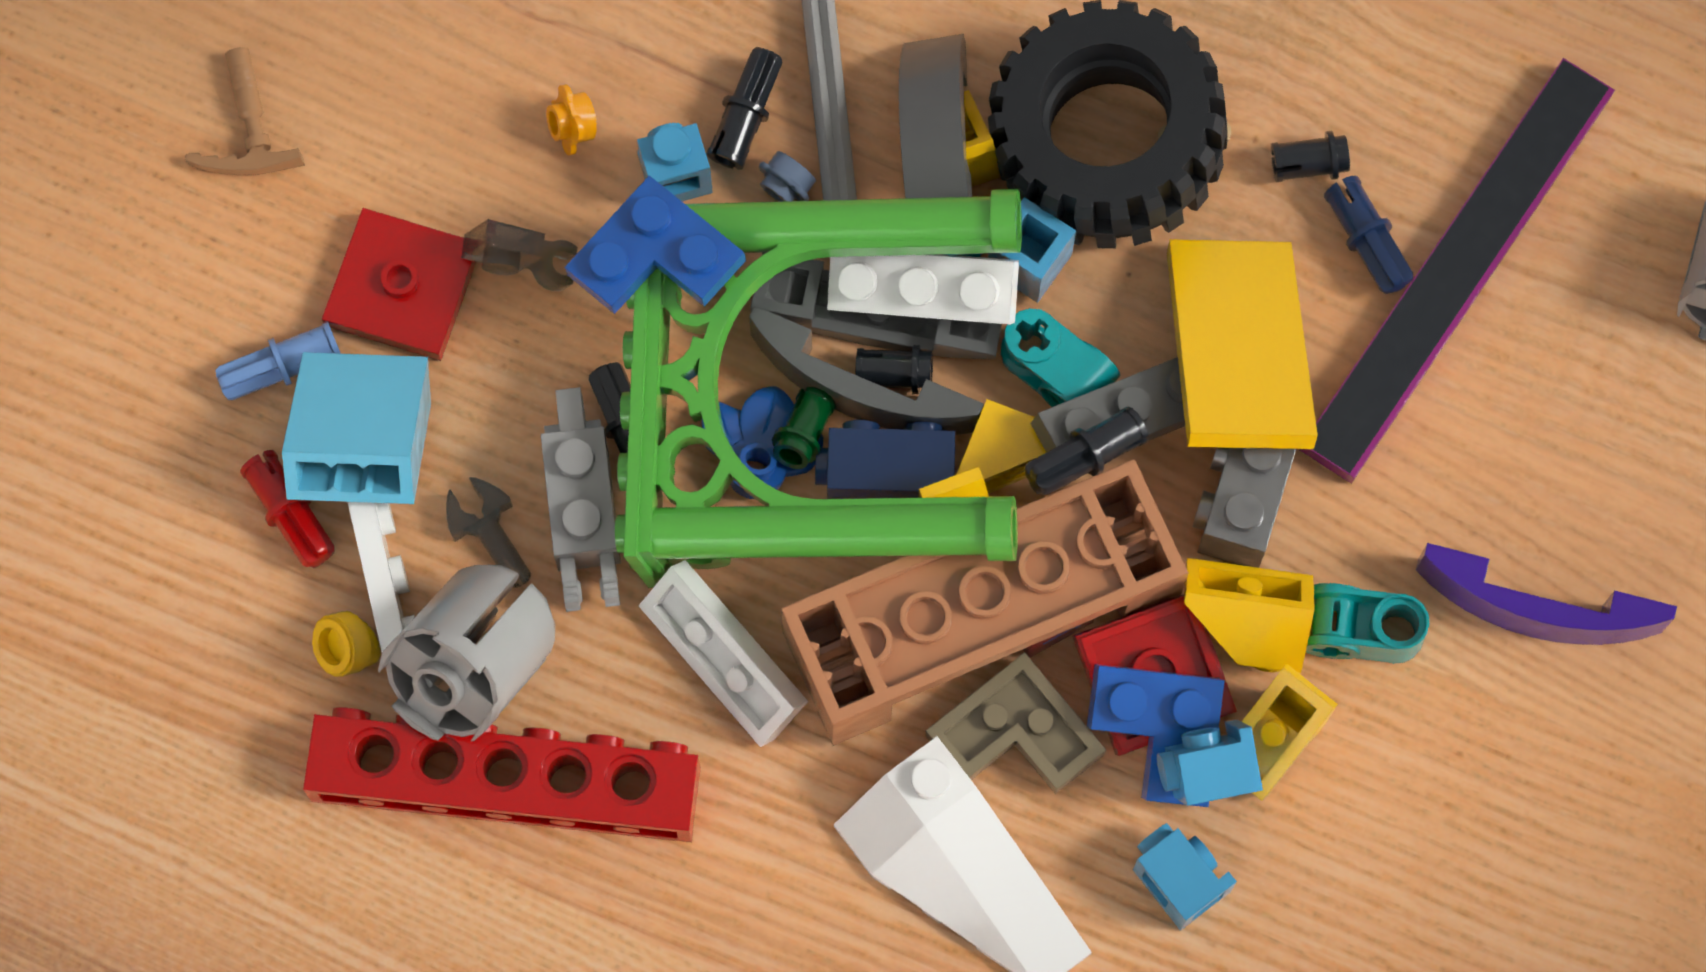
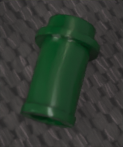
[771,387,836,469]

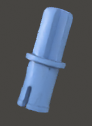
[216,322,341,400]

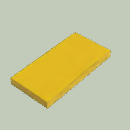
[1166,239,1318,449]

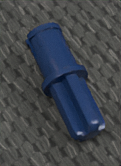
[1324,176,1413,294]

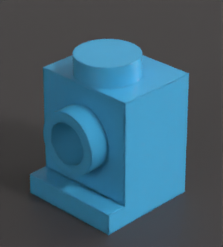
[637,123,713,202]
[1157,720,1263,806]
[1133,823,1237,931]

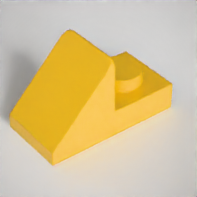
[1242,664,1338,801]

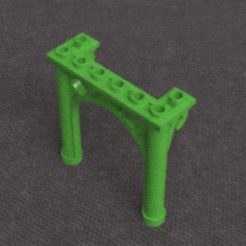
[615,189,1022,588]

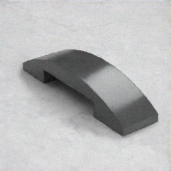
[899,34,972,198]
[751,252,1002,359]
[749,305,984,435]

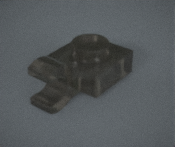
[461,219,578,291]

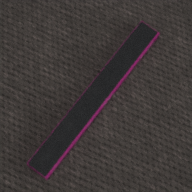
[1299,58,1615,484]

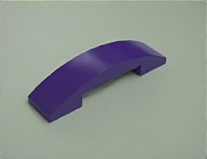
[1416,543,1677,645]

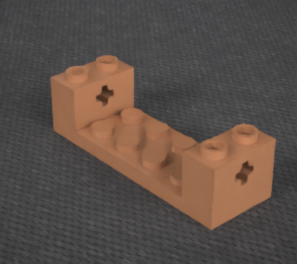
[781,459,1188,746]

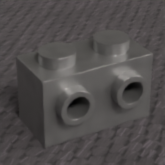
[1192,447,1296,568]

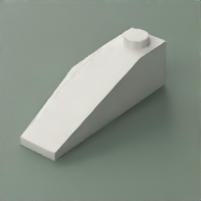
[834,736,1092,972]

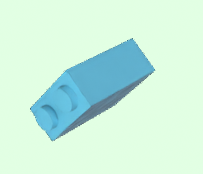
[282,352,431,504]

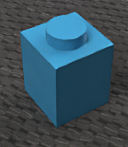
[988,197,1076,303]

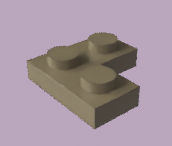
[925,652,1106,794]

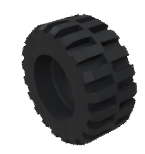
[988,0,1228,249]

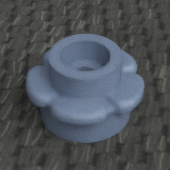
[759,151,816,202]

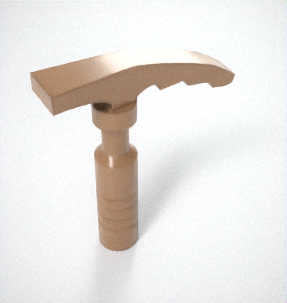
[185,47,305,175]

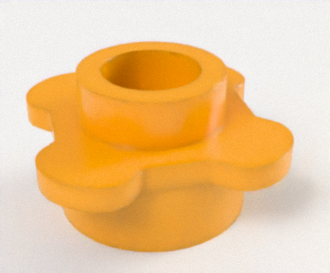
[546,84,597,156]

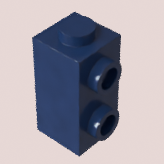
[815,420,955,499]

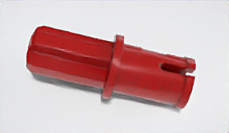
[240,450,335,568]

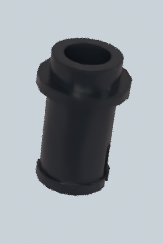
[1271,131,1350,183]
[855,345,933,394]

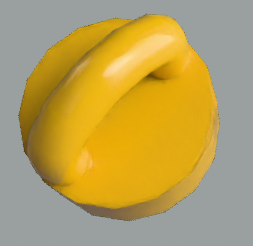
[312,611,381,677]

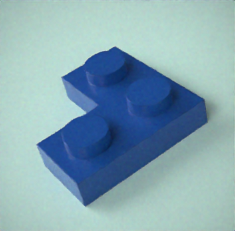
[565,175,746,314]
[1087,664,1225,807]

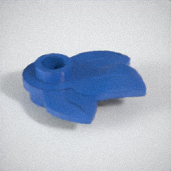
[701,386,824,499]

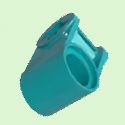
[1000,308,1120,407]
[1306,583,1430,664]

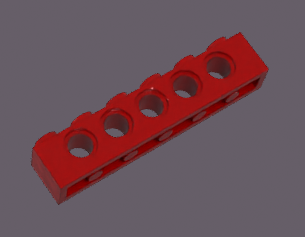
[303,707,701,843]

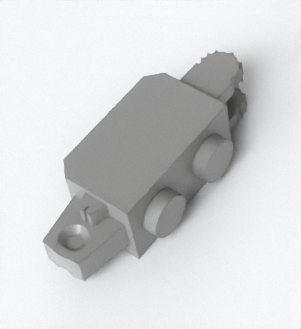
[541,387,621,612]

